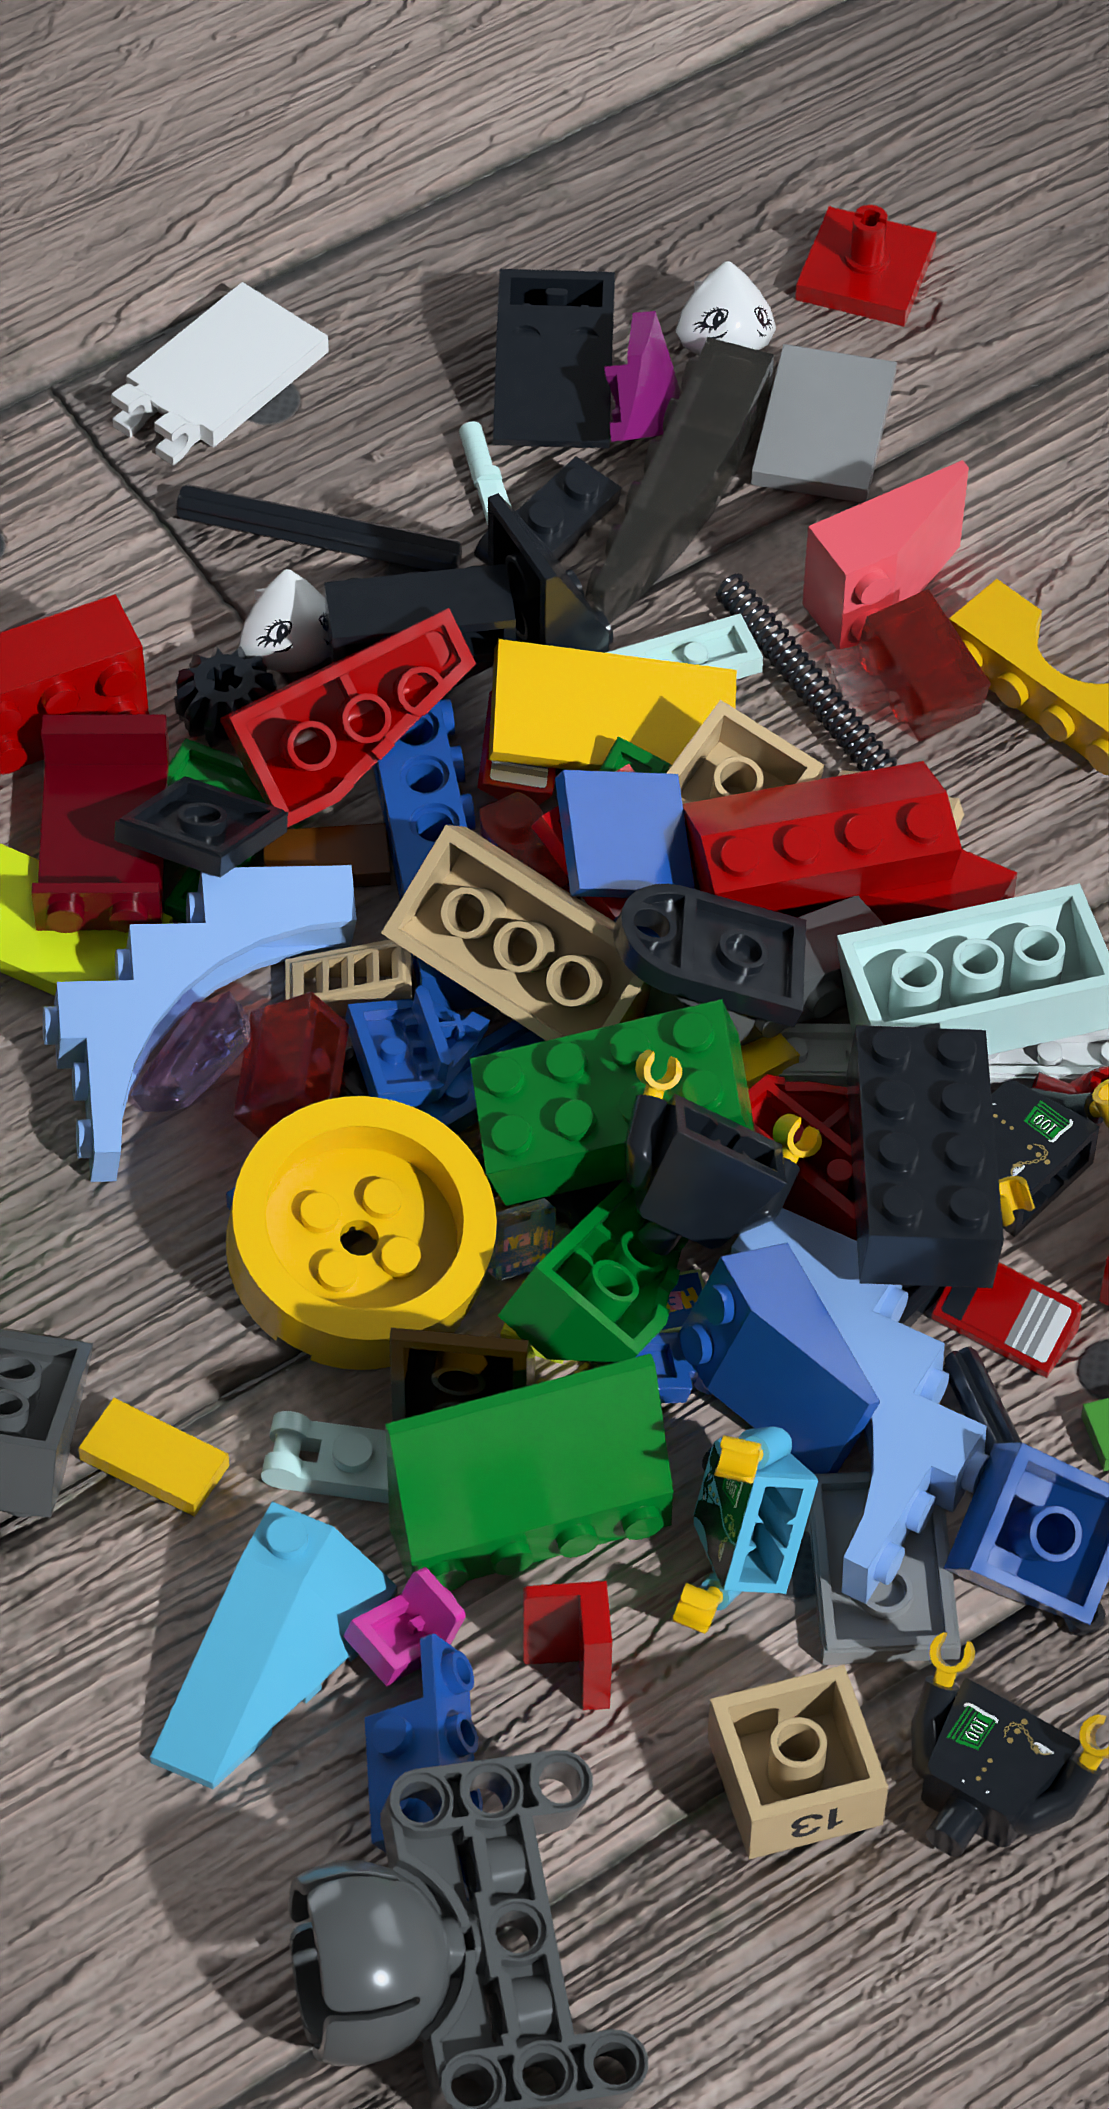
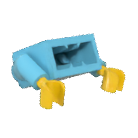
[671,1427,819,1634]

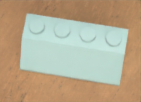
[836,883,1109,1055]

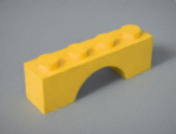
[945,579,1109,775]

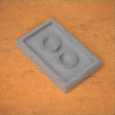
[751,344,897,503]
[808,1472,961,1665]

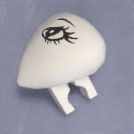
[676,261,776,361]
[239,569,331,673]

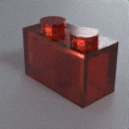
[857,589,991,741]
[233,991,349,1139]

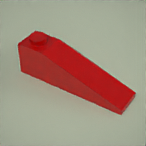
[220,608,476,828]

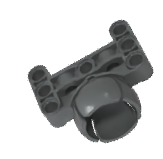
[288,1750,648,2109]

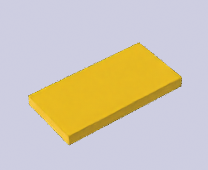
[489,639,737,771]

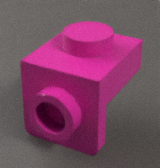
[343,1567,466,1686]

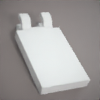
[111,282,328,466]

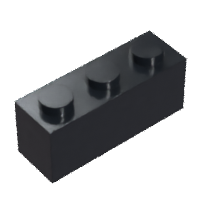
[324,564,516,664]

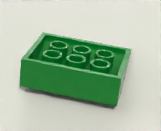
[385,1353,673,1591]

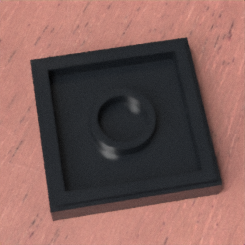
[114,776,288,877]

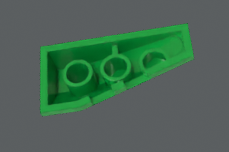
[497,1178,689,1362]

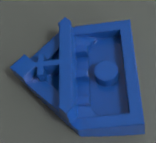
[345,985,490,1107]

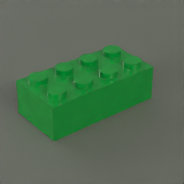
[470,999,755,1206]

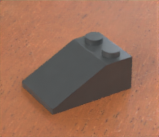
[0,1329,93,1518]

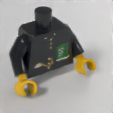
[625,1050,822,1256]
[991,1079,1109,1237]
[911,1632,1109,1857]

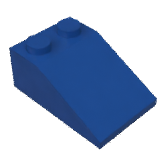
[678,1242,880,1474]

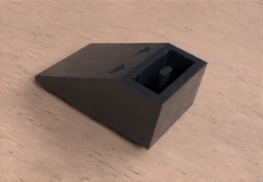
[493,269,615,449]

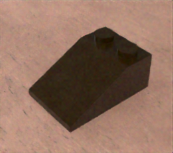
[389,1327,535,1422]

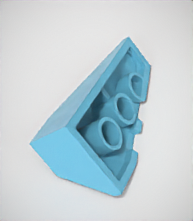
[150,1502,397,1789]

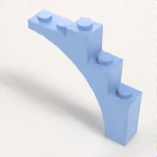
[43,865,357,1182]
[731,1208,989,1604]

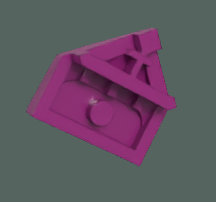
[605,311,681,442]

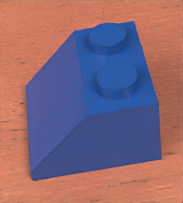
[943,1442,1109,1625]

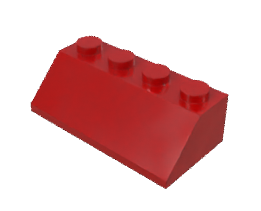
[683,761,962,911]

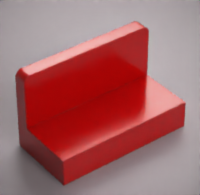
[523,1581,612,1710]

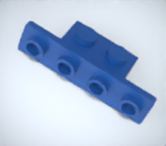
[364,1633,483,1901]

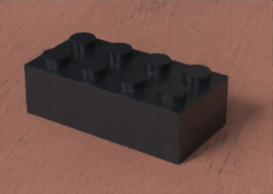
[846,1025,1004,1288]

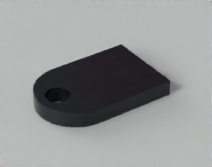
[613,884,807,1027]

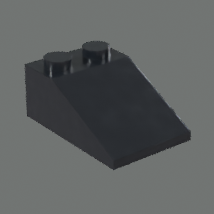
[488,493,614,653]

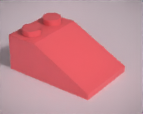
[802,460,969,653]

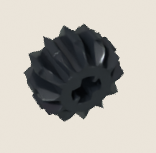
[174,646,277,748]

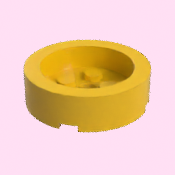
[226,1096,497,1370]

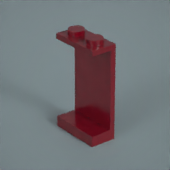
[32,714,169,933]

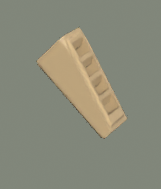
[285,940,412,1018]

